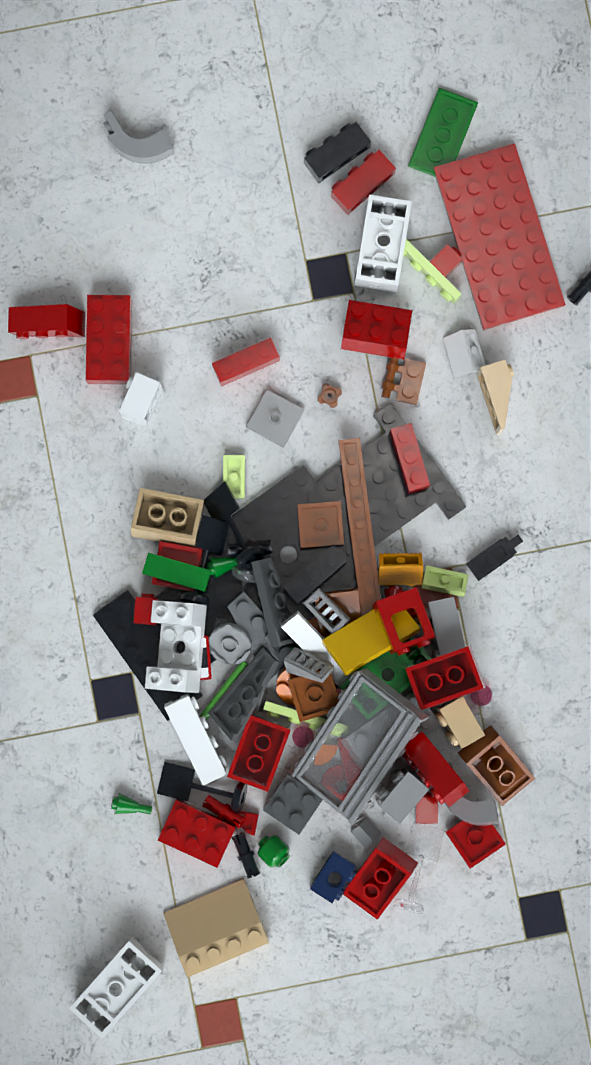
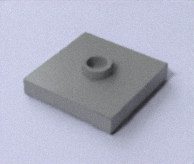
[246,390,304,448]

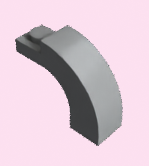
[103,111,174,164]
[444,762,500,825]

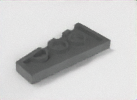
[251,558,295,648]
[226,590,294,678]
[208,648,279,742]

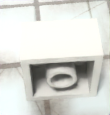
[117,372,163,428]

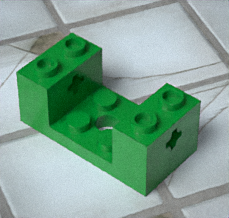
[339,636,432,720]

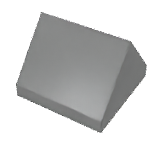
[350,817,381,848]

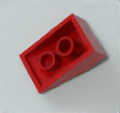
[343,837,418,920]

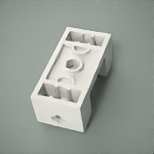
[355,195,412,293]
[145,600,207,693]
[69,937,164,1038]

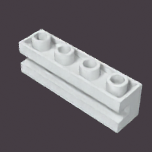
[164,693,228,785]

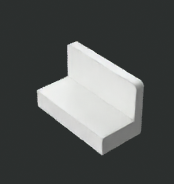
[444,329,485,378]

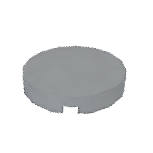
[209,623,252,665]

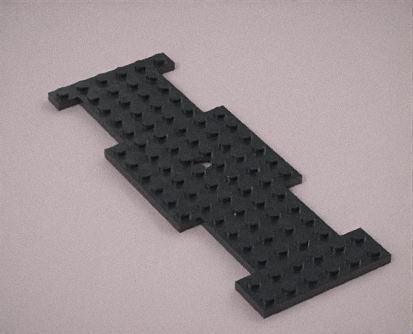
[93,403,466,721]

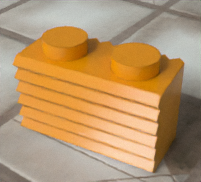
[378,552,423,587]

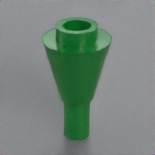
[206,557,237,579]
[111,793,152,815]

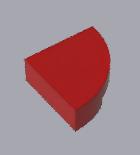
[240,811,259,836]

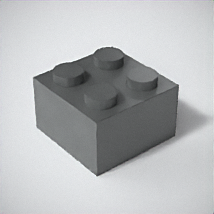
[263,772,323,835]

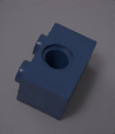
[310,850,357,903]

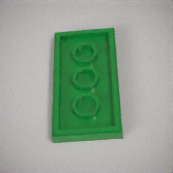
[408,88,478,177]

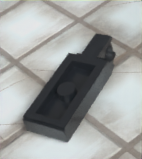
[466,535,523,581]

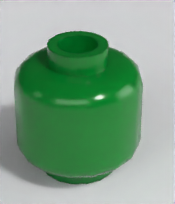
[257,835,290,868]

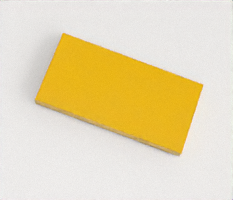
[322,609,420,676]

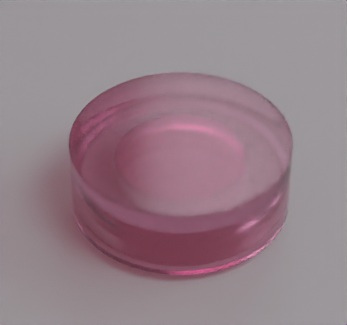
[470,685,492,706]
[292,726,314,748]

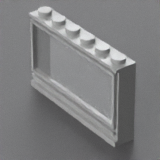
[291,668,429,825]

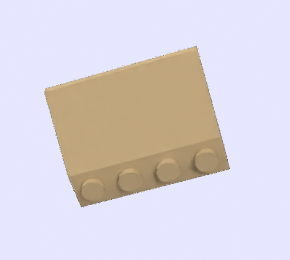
[163,879,269,978]

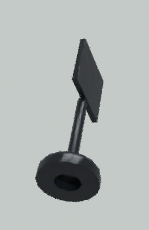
[204,482,265,569]
[179,515,229,606]
[157,762,247,813]

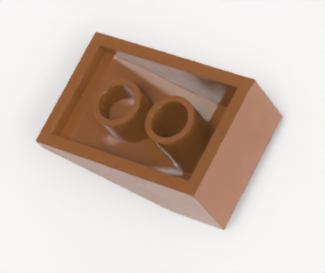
[458,725,535,806]

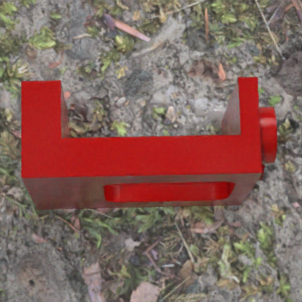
[372,587,435,656]

